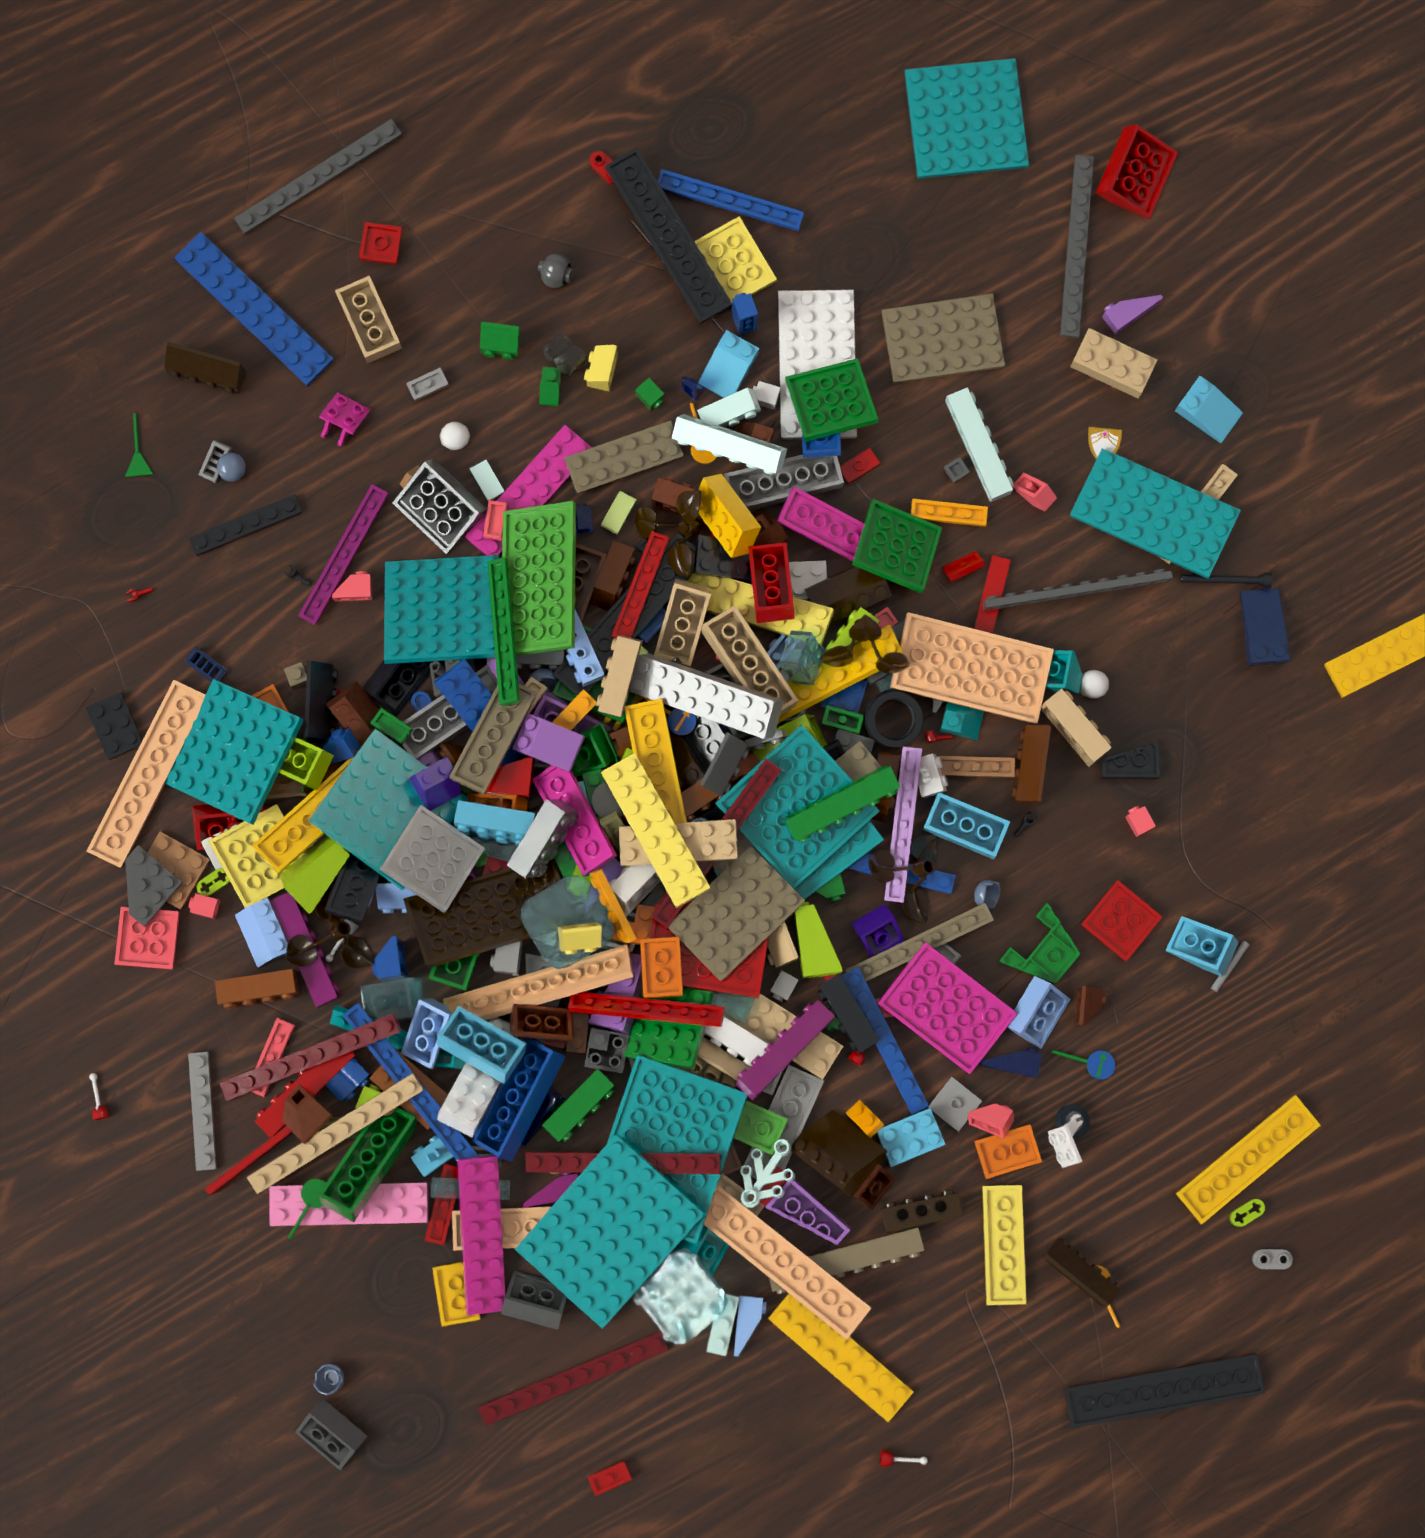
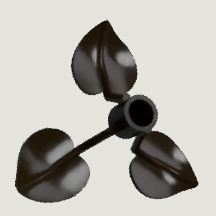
[635,490,702,577]
[819,614,910,674]
[868,835,938,924]
[285,886,374,969]

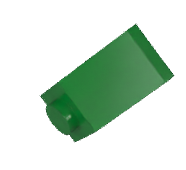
[814,874,845,902]

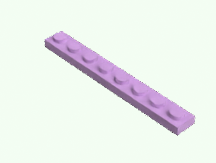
[884,747,922,903]

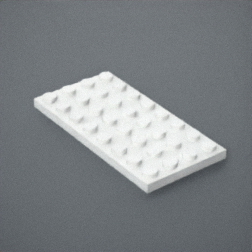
[778,290,857,439]

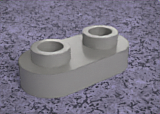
[1252,1249,1293,1269]

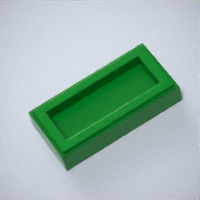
[370,708,413,745]

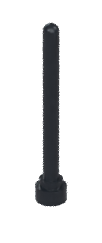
[1179,573,1272,588]

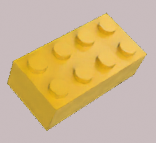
[698,474,761,558]

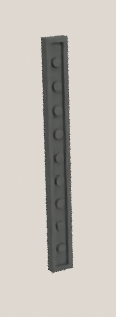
[234,119,402,235]
[1060,155,1094,339]
[982,569,1173,611]

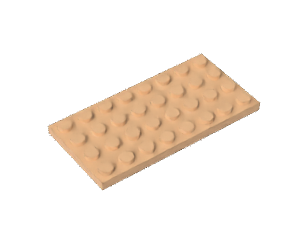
[890,612,1054,724]

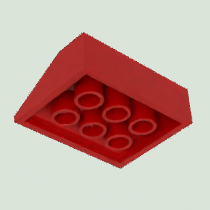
[1096,124,1178,219]

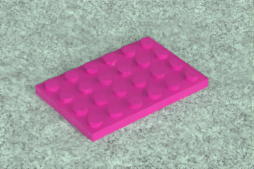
[877,942,1018,1074]

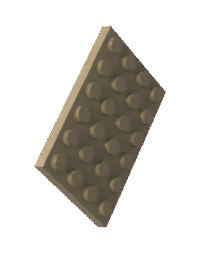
[881,294,1005,384]
[668,846,805,982]

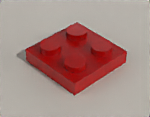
[359,222,403,265]

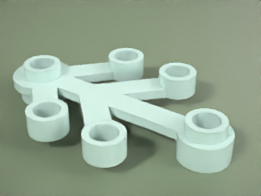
[740,1139,795,1208]

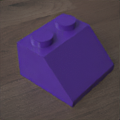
[409,757,461,811]
[851,904,905,957]

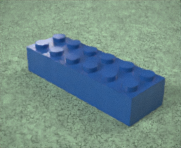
[472,1037,566,1162]

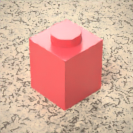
[1125,806,1156,837]
[189,894,221,919]

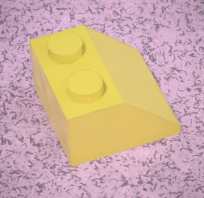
[584,345,618,391]
[558,922,602,954]

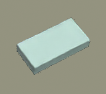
[470,460,505,500]

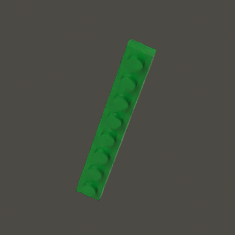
[487,557,520,707]

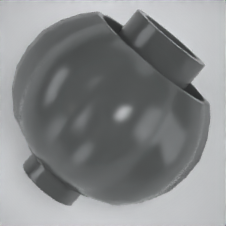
[538,253,574,288]

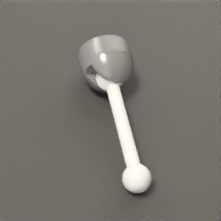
[326,919,359,962]

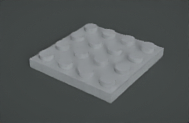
[379,805,485,912]

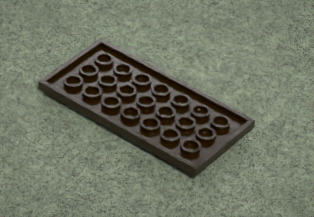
[403,859,576,969]

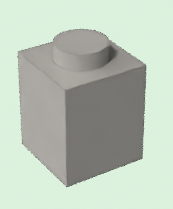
[770,970,798,1002]

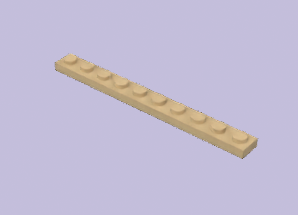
[247,1073,424,1194]

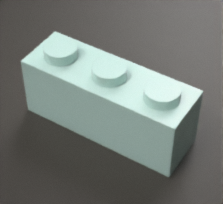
[697,387,761,427]
[706,1292,739,1356]

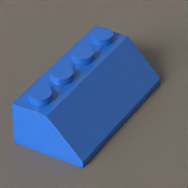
[372,936,408,983]

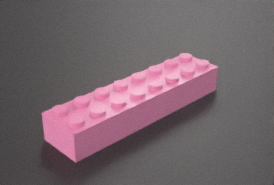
[270,1183,429,1226]

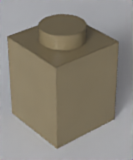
[284,662,307,690]

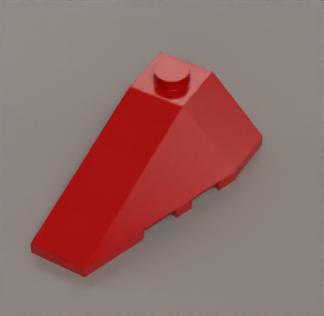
[192,804,271,850]

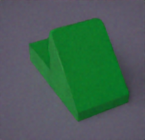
[539,367,562,407]

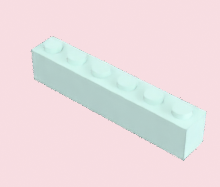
[945,387,1014,503]
[672,414,787,475]

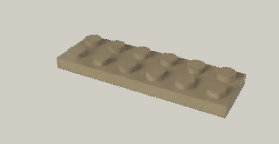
[564,420,684,494]
[449,684,537,795]

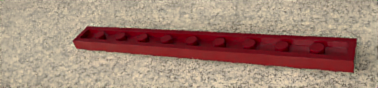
[651,758,781,928]
[219,1013,402,1101]
[526,1152,721,1174]
[478,1331,668,1426]

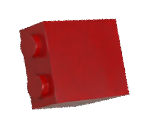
[486,757,534,800]

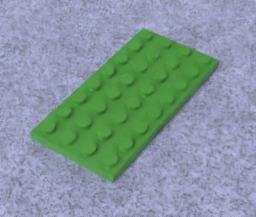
[502,501,576,656]

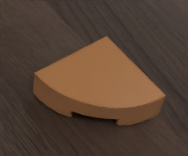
[400,465,420,488]

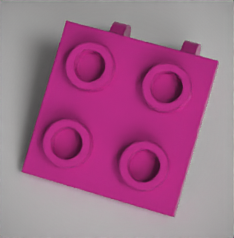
[319,392,371,447]

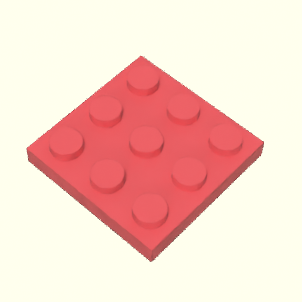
[115,907,180,970]

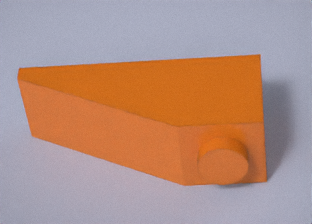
[467,793,528,812]

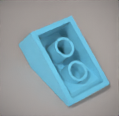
[698,330,759,398]
[1175,376,1243,443]
[1166,916,1239,977]

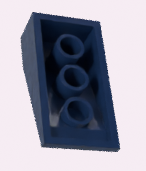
[1240,589,1290,666]

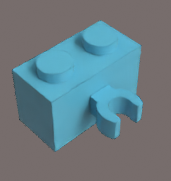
[411,1135,454,1177]

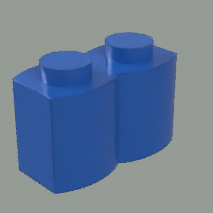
[325,1058,371,1102]

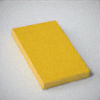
[432,1262,481,1326]

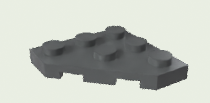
[125,845,183,927]

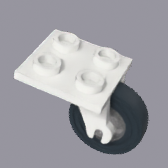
[1047,1104,1090,1168]

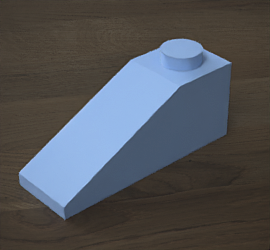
[734,1295,766,1356]

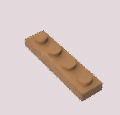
[938,756,1015,778]

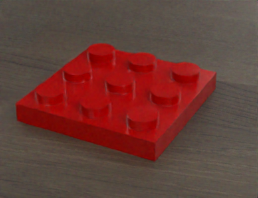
[1081,880,1162,962]

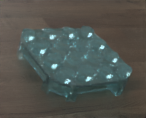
[520,875,614,969]
[633,1248,728,1345]

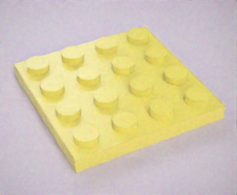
[694,216,777,302]
[208,804,304,908]

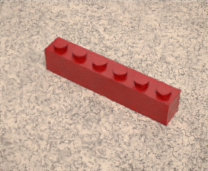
[255,1051,357,1138]

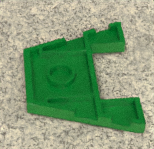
[999,903,1080,984]

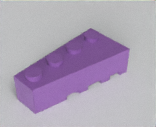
[588,953,643,1035]
[765,1178,851,1245]

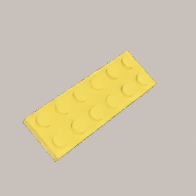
[982,1185,1026,1305]

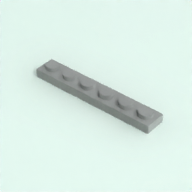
[188,1052,217,1171]

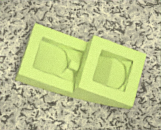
[601,491,637,535]

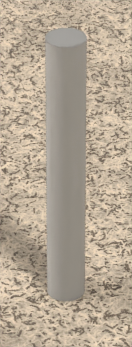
[1211,941,1249,992]

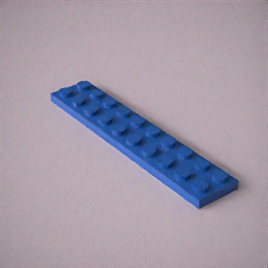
[174,232,334,387]

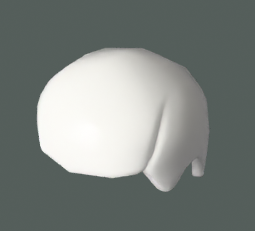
[440,422,470,450]
[1080,670,1109,699]

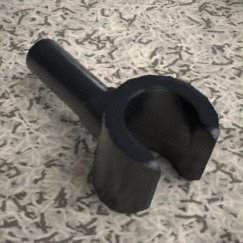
[285,565,311,586]
[1014,811,1037,836]

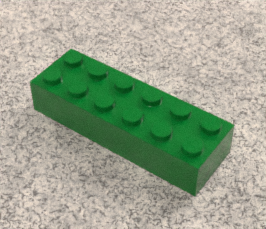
[782,765,901,842]
[318,1107,418,1222]

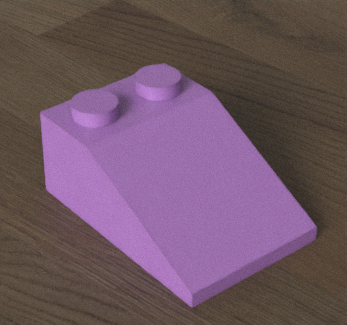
[512,713,585,772]

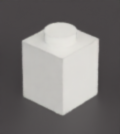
[753,381,780,410]

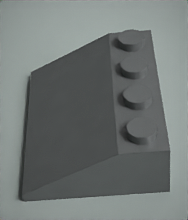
[393,459,487,554]

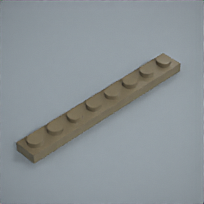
[845,903,994,981]

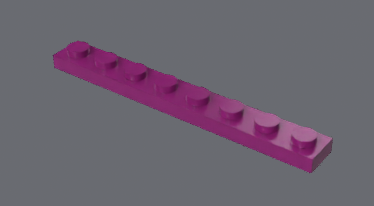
[298,484,389,626]

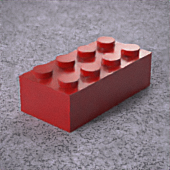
[748,542,795,623]

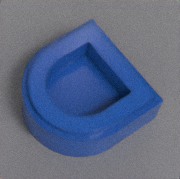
[411,691,433,712]

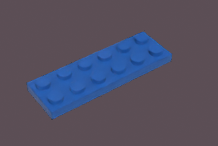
[434,658,523,766]

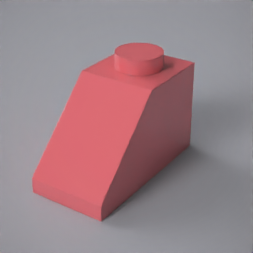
[1013,473,1057,512]
[332,571,373,601]
[968,1103,1014,1139]

